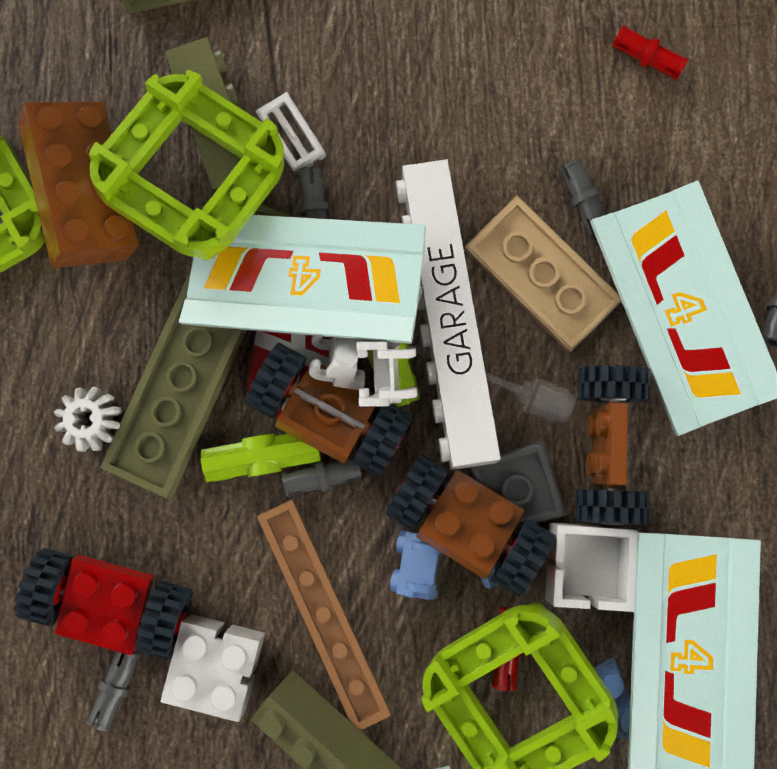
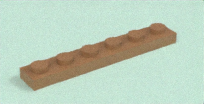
[257,499,391,731]

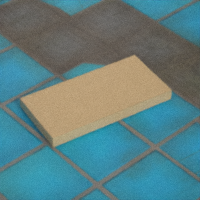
[464,196,622,353]

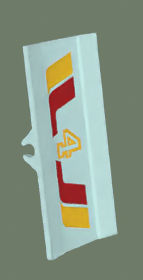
[590,181,777,436]
[179,215,426,344]
[628,532,761,769]

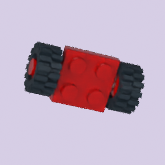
[14,548,193,660]

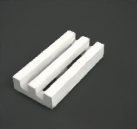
[256,92,326,175]

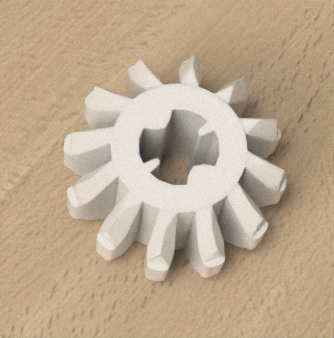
[54,387,122,452]

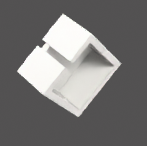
[545,522,638,612]
[160,614,266,722]

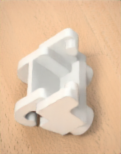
[309,335,365,390]
[356,340,417,406]

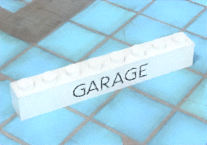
[396,159,501,470]

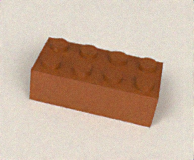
[18,102,139,268]

